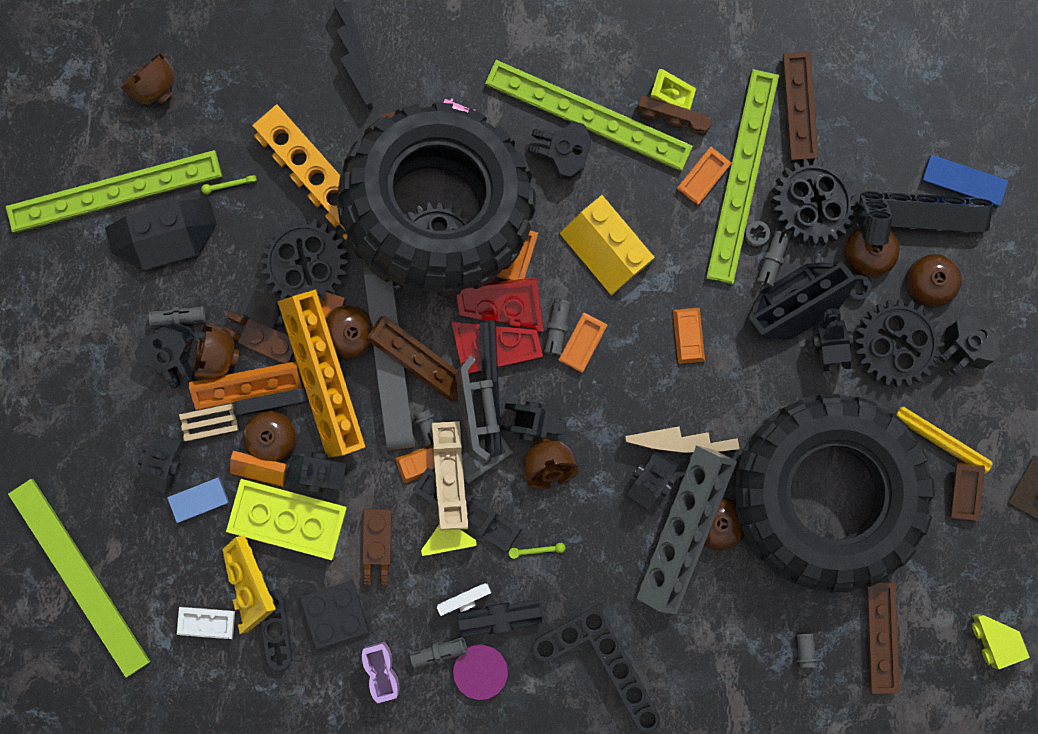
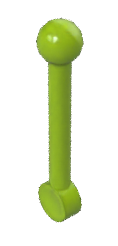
[201,175,257,195]
[509,543,566,559]

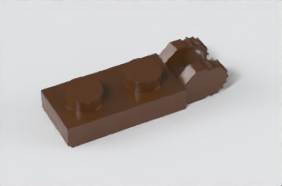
[636,96,712,134]
[221,311,294,364]
[363,509,392,586]

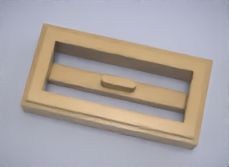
[179,404,239,441]

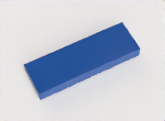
[921,155,1009,207]

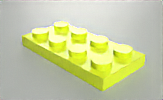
[226,479,347,560]

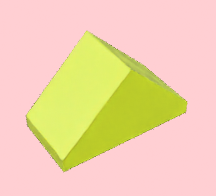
[650,69,696,109]
[421,525,477,556]

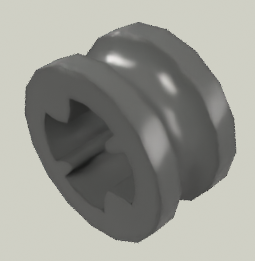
[744,221,770,247]

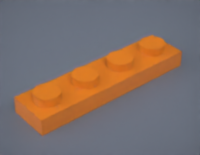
[189,361,303,410]

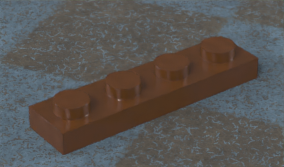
[782,52,819,162]
[367,316,458,402]
[866,582,900,694]

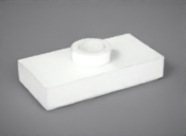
[437,583,491,616]
[177,607,235,639]

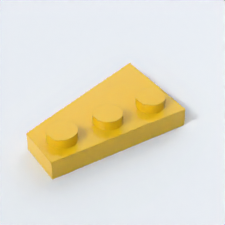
[223,535,276,634]

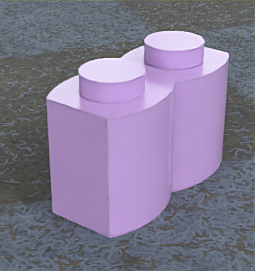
[362,642,400,703]

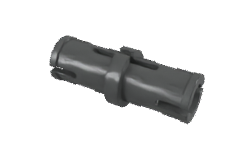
[756,231,790,288]
[544,299,571,356]
[149,306,206,329]
[410,637,468,670]

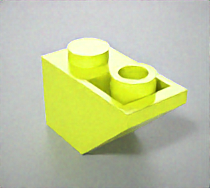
[972,614,1030,669]

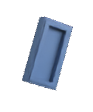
[167,477,229,523]

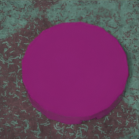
[453,644,508,700]

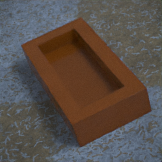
[950,462,985,521]

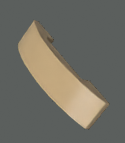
[432,421,468,531]

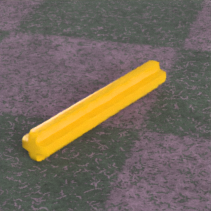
[895,407,993,474]

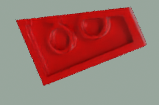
[456,277,544,332]
[451,322,543,374]

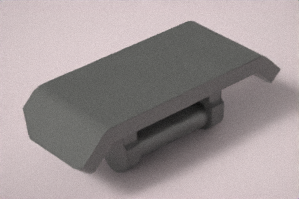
[455,354,500,463]

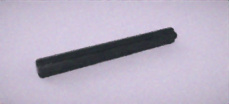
[480,320,502,456]

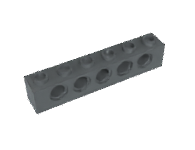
[636,445,737,614]

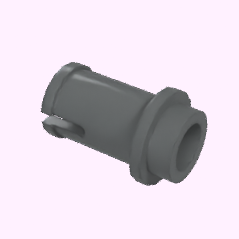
[414,410,435,446]
[796,633,819,668]

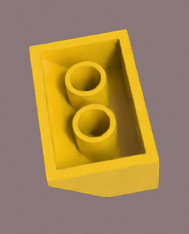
[559,195,655,296]

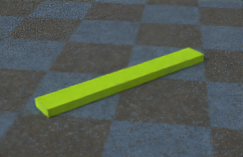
[485,60,693,172]
[706,69,779,285]
[6,150,223,233]
[8,479,151,678]

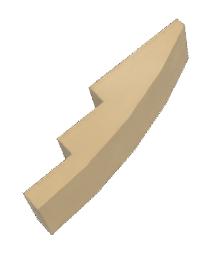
[624,427,740,453]

